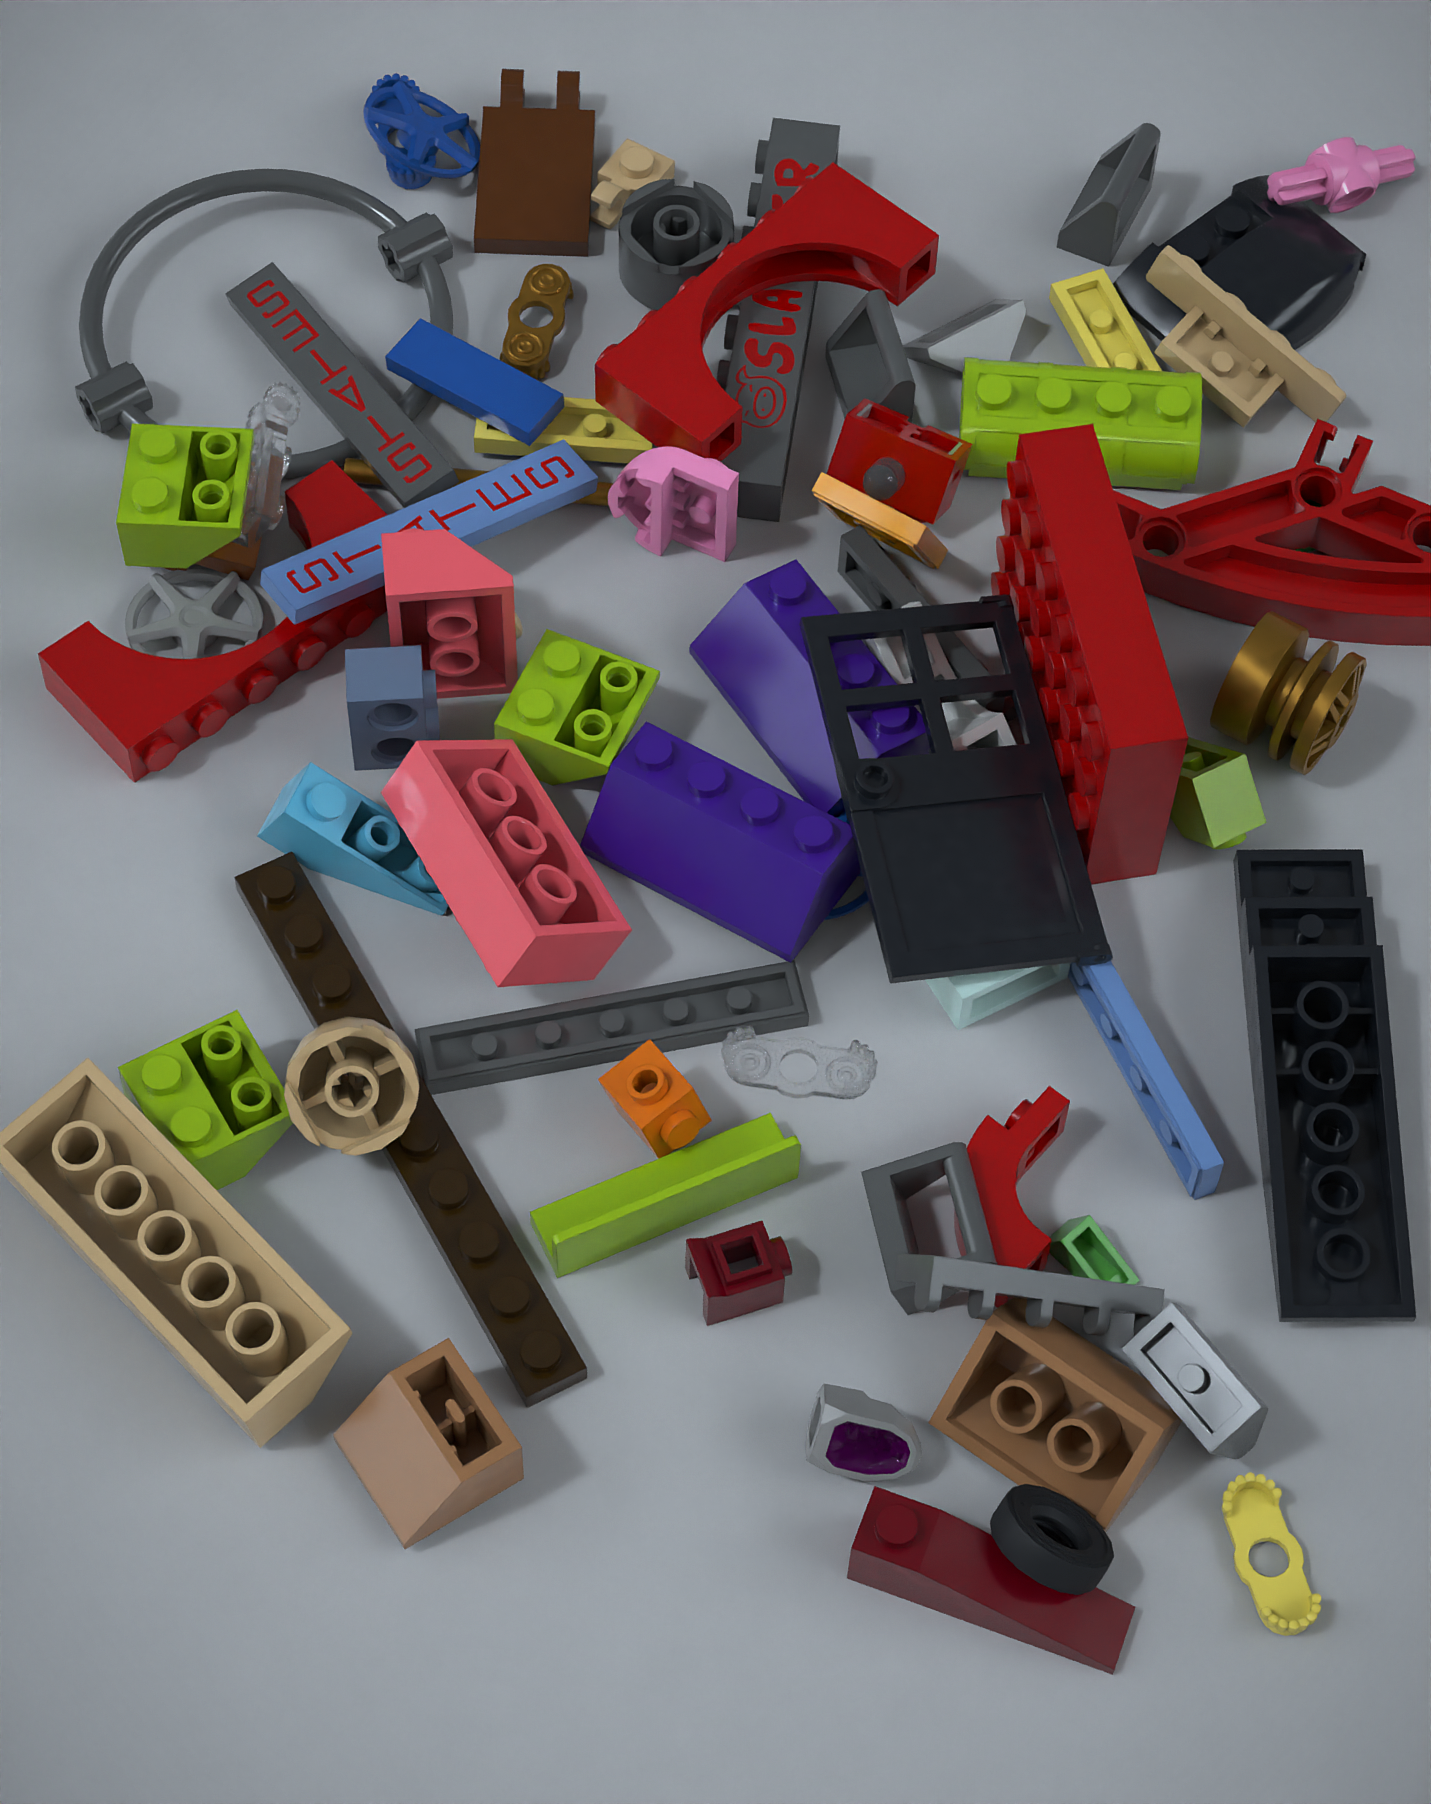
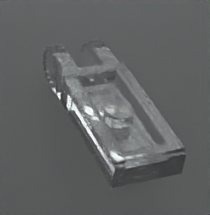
[231,382,301,548]

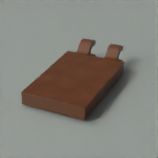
[474,69,595,257]

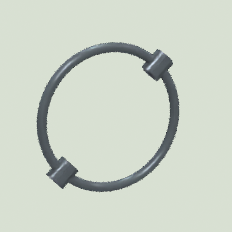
[75,168,453,480]

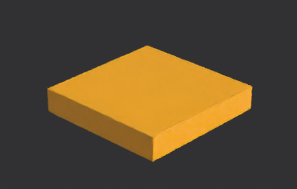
[811,472,948,569]

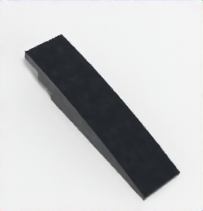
[1233,849,1416,1322]

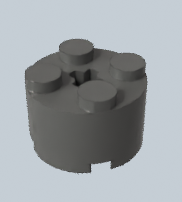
[618,179,734,310]

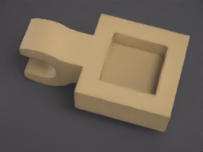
[590,138,675,230]

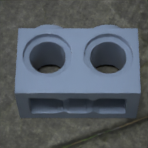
[345,645,440,771]

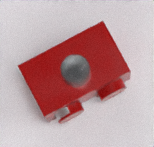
[826,398,973,525]

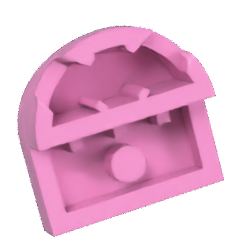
[608,446,739,562]

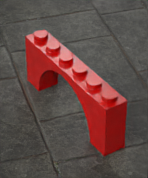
[594,162,939,462]
[38,460,387,783]

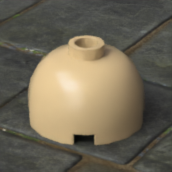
[284,1017,420,1156]

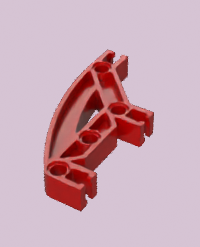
[1113,419,1431,646]

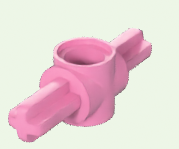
[1267,137,1416,213]

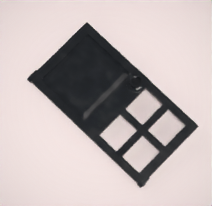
[799,594,1113,984]

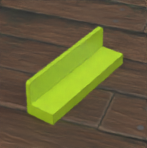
[530,1112,801,1278]

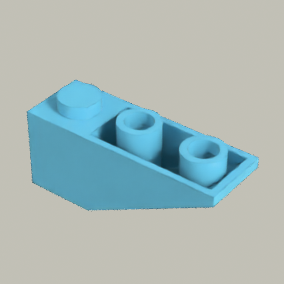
[257,762,448,916]

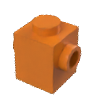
[598,1039,712,1159]

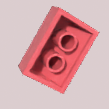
[381,528,518,699]

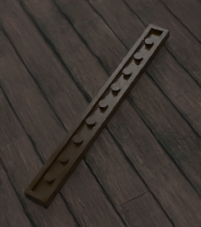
[234,852,587,1408]

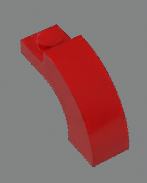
[954,1086,1070,1308]

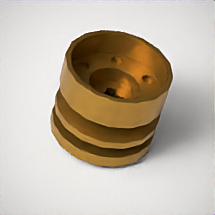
[1210,611,1367,775]

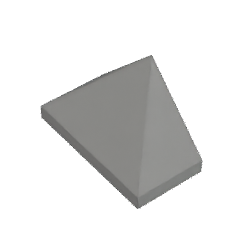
[903,299,1027,376]

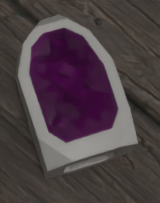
[805,1383,922,1482]

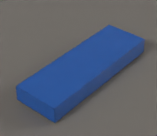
[385,318,564,446]

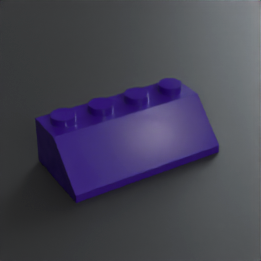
[689,559,930,817]
[580,721,860,963]

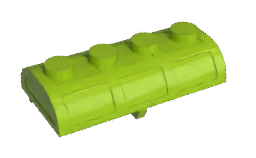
[959,357,1202,490]

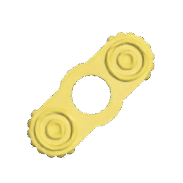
[1222,1472,1321,1636]

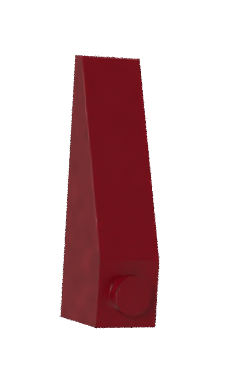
[847,1486,1135,1675]

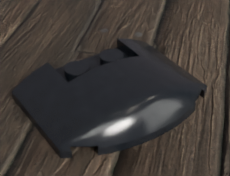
[1113,175,1367,350]

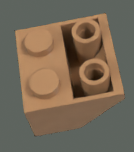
[333,1338,524,1549]

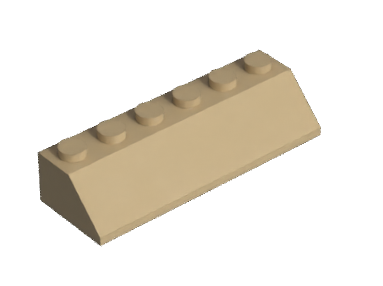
[0,1058,352,1448]

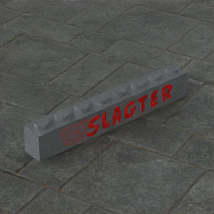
[717,118,840,522]

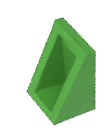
[1049,1215,1140,1285]

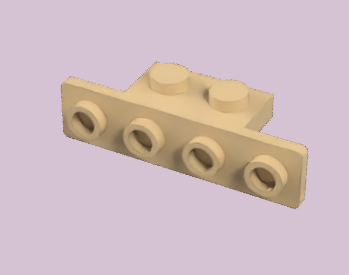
[1146,245,1346,428]

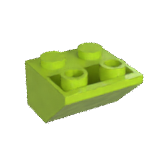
[116,423,255,569]
[494,629,660,786]
[118,1010,293,1190]

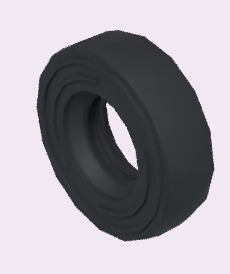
[990,1484,1114,1595]

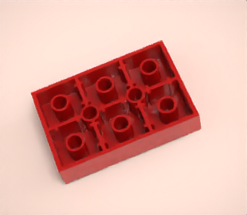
[991,424,1188,885]

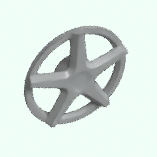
[125,568,263,659]

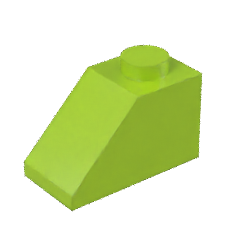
[1170,737,1267,850]

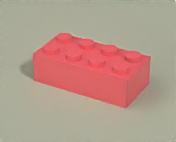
[381,739,632,987]

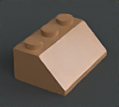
[928,1298,1182,1532]

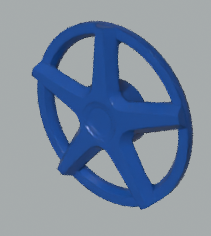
[363,81,480,179]

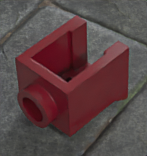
[685,1220,792,1326]

